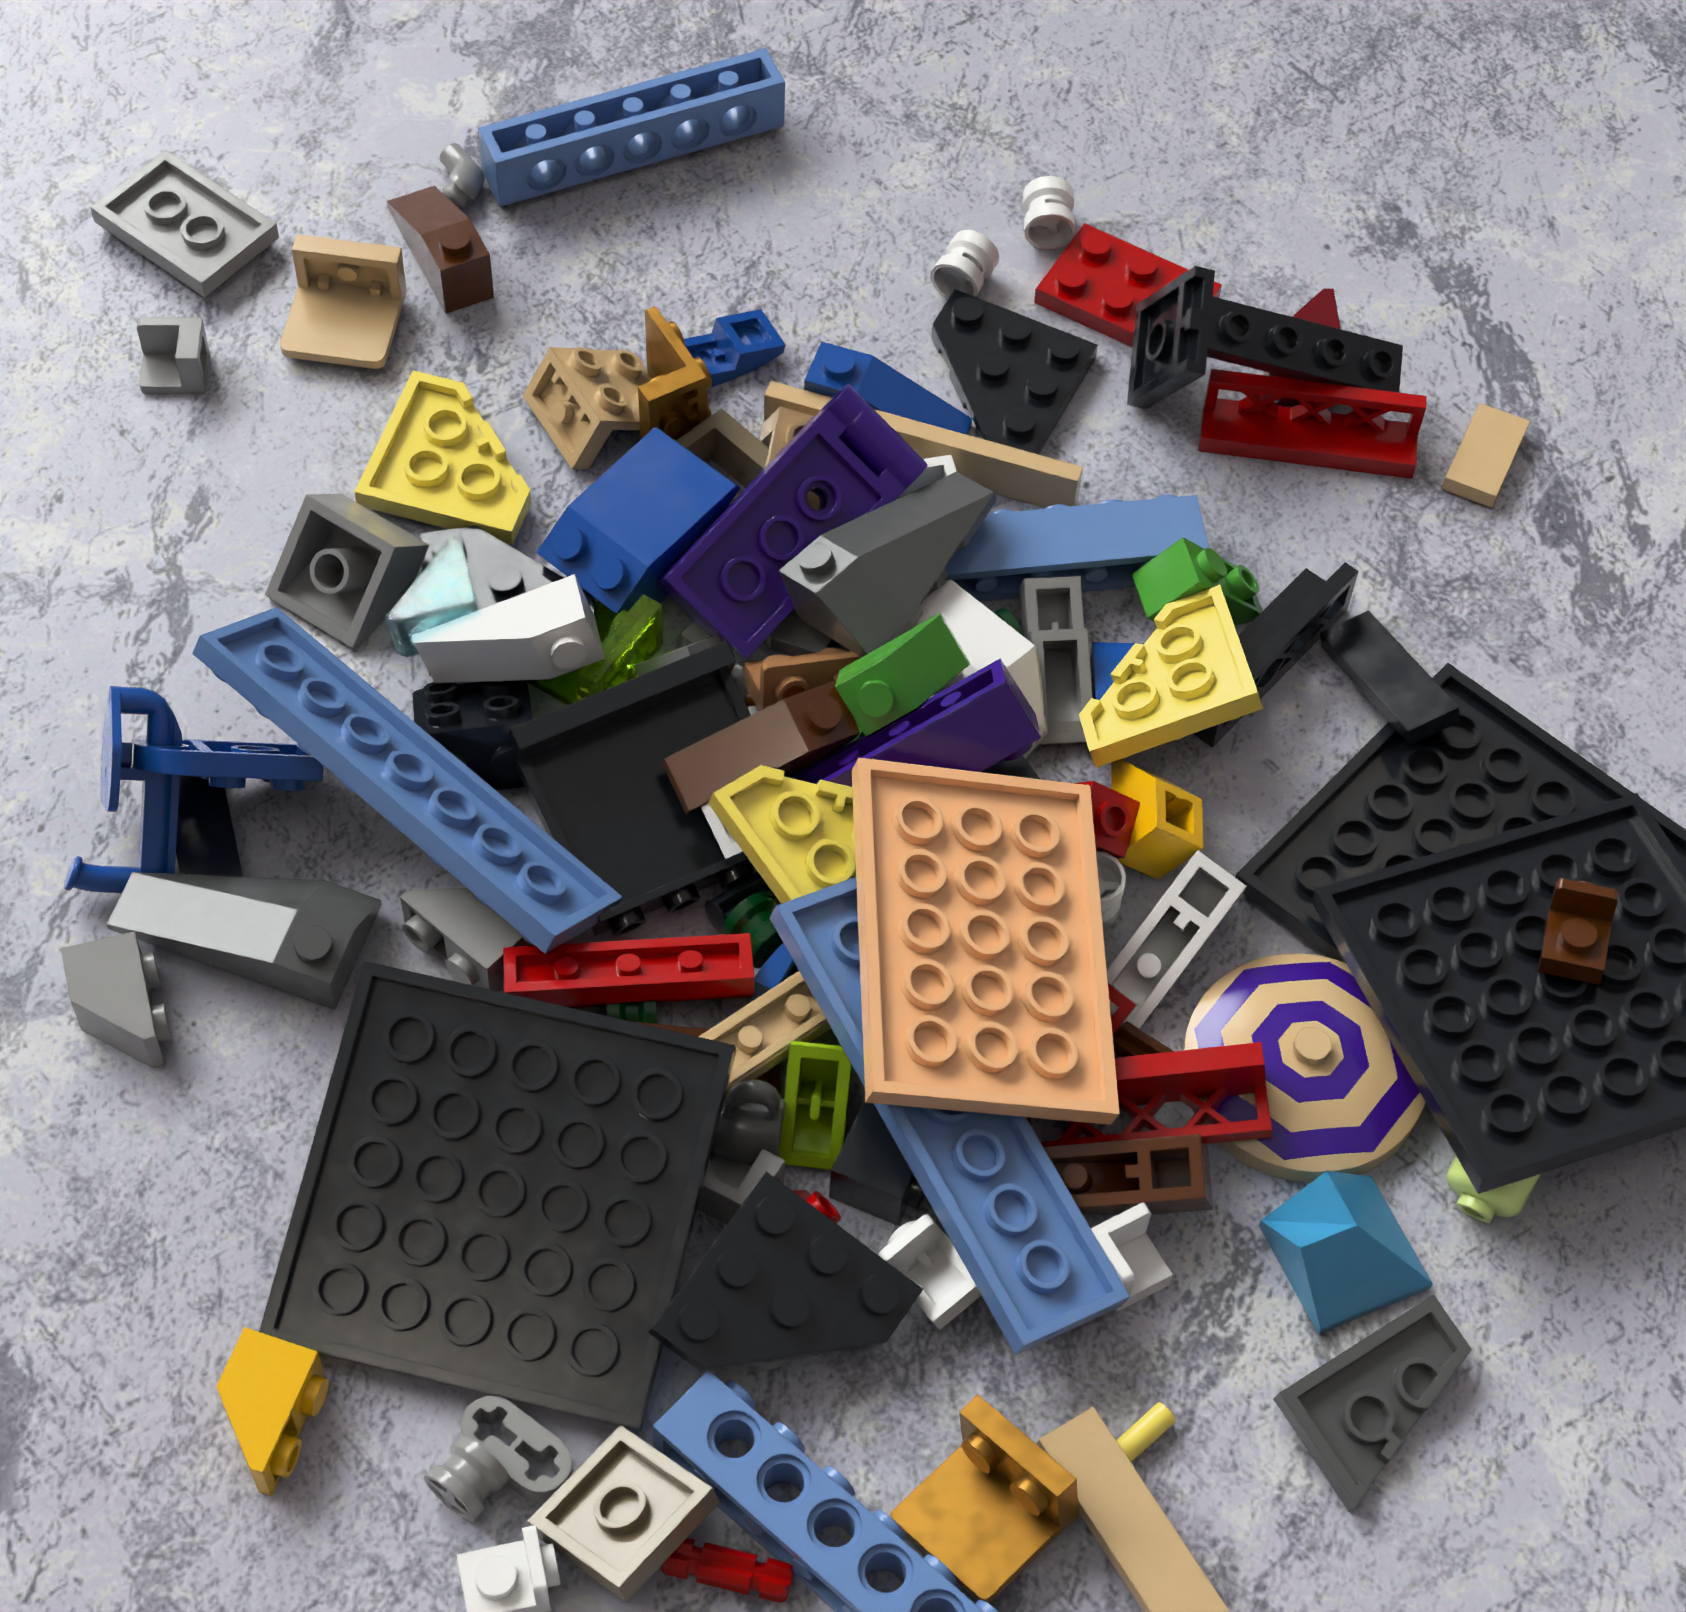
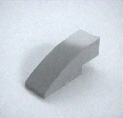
[1019,576,1092,746]

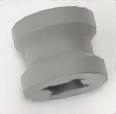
[424,1435,510,1522]

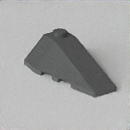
[779,471,997,657]
[107,872,382,1010]

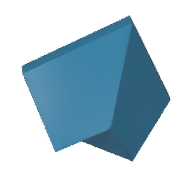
[1259,1171,1433,1335]

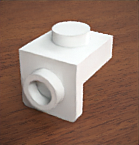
[878,1214,981,1330]

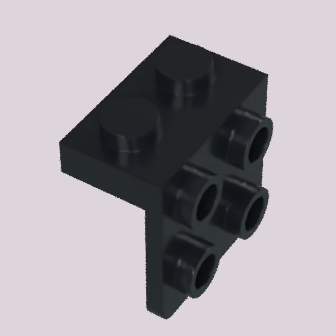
[412,680,533,790]

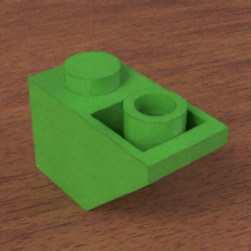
[1131,537,1262,625]

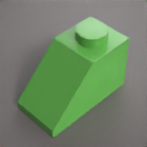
[835,613,970,737]

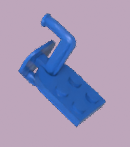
[64,686,324,893]

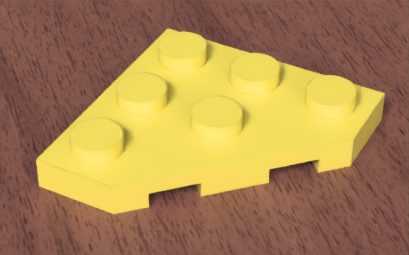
[354,370,531,545]
[1079,585,1264,768]
[708,765,856,904]

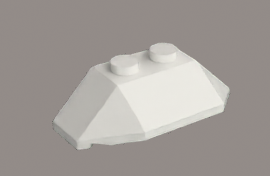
[915,579,1048,759]

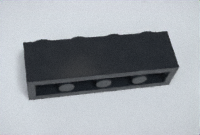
[829,1101,925,1226]

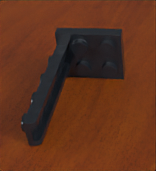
[1127,266,1403,409]

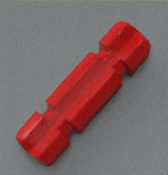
[660,1537,794,1603]

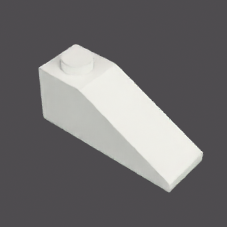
[412,574,605,683]
[1107,850,1247,1029]

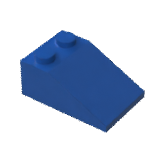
[536,427,741,627]

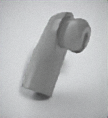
[440,143,485,209]

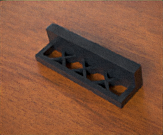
[1193,562,1359,748]

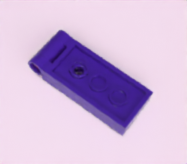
[656,384,928,662]

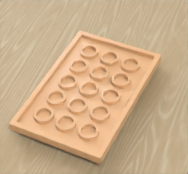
[852,758,1120,1125]

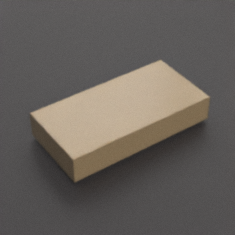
[1442,403,1530,508]

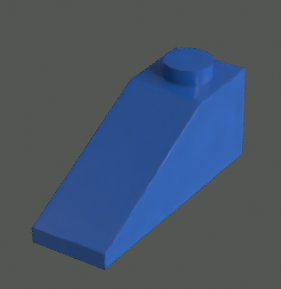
[804,341,972,435]

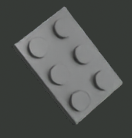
[90,149,279,297]

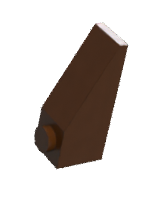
[387,185,494,314]
[662,680,860,815]
[1043,1134,1213,1215]

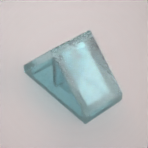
[385,537,479,658]

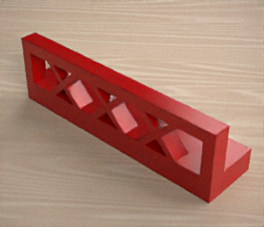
[1198,369,1427,479]
[503,933,754,1008]
[1026,1042,1272,1147]

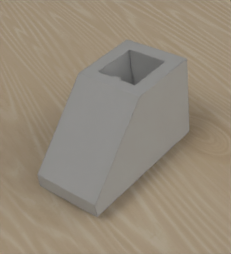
[400,888,535,991]
[61,931,172,1068]

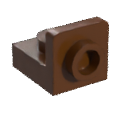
[1538,878,1619,985]

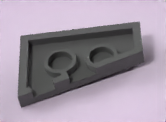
[1273,1295,1472,1512]

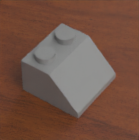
[265,494,430,648]

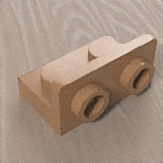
[743,648,861,711]

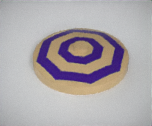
[1182,953,1425,1183]

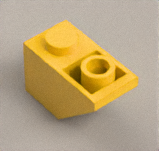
[1111,759,1204,880]
[216,1327,329,1496]

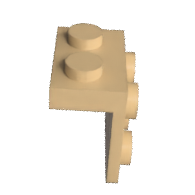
[280,234,407,369]

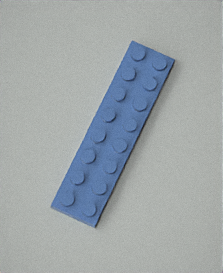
[192,607,623,954]
[770,877,1130,1355]

